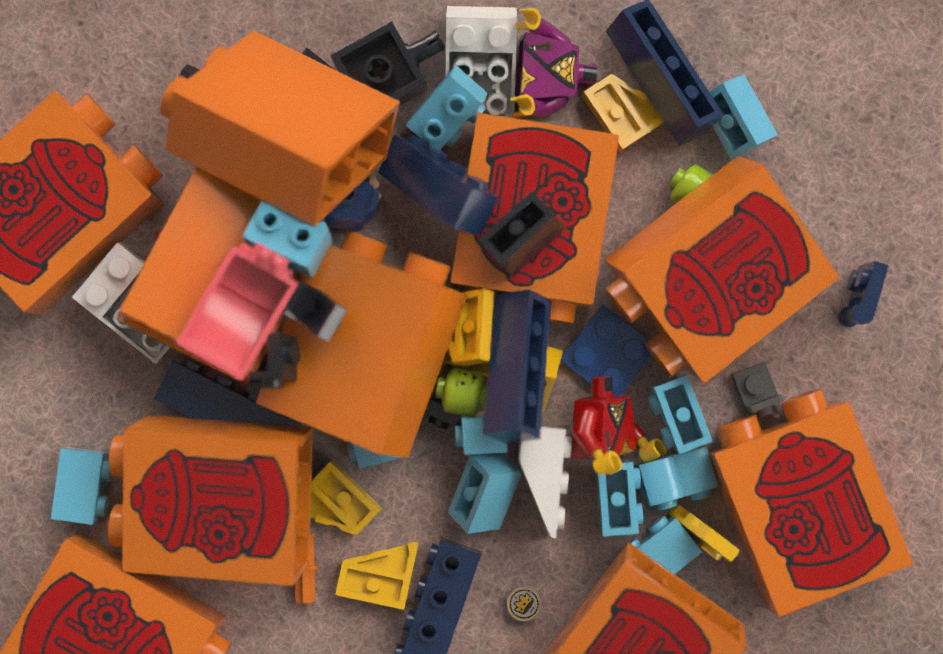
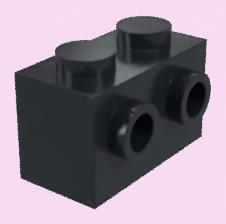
[478,190,566,277]

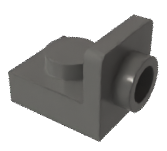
[731,362,784,417]

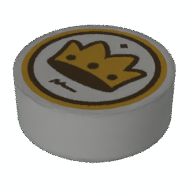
[506,585,542,622]

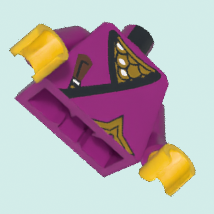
[510,8,597,119]

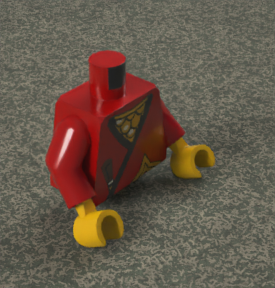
[571,376,667,475]

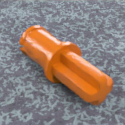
[294,533,319,604]

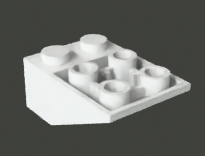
[445,6,517,118]
[72,242,170,364]
[518,426,572,538]

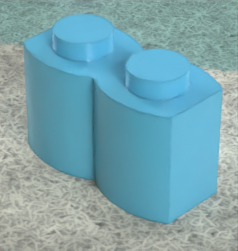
[636,446,718,511]

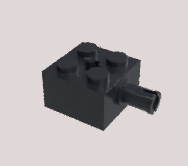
[330,21,446,106]

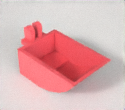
[176,242,298,380]

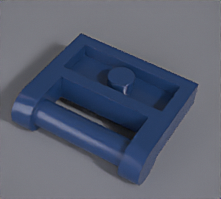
[838,261,889,327]

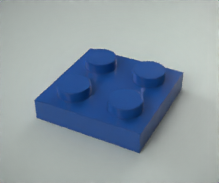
[561,304,651,395]

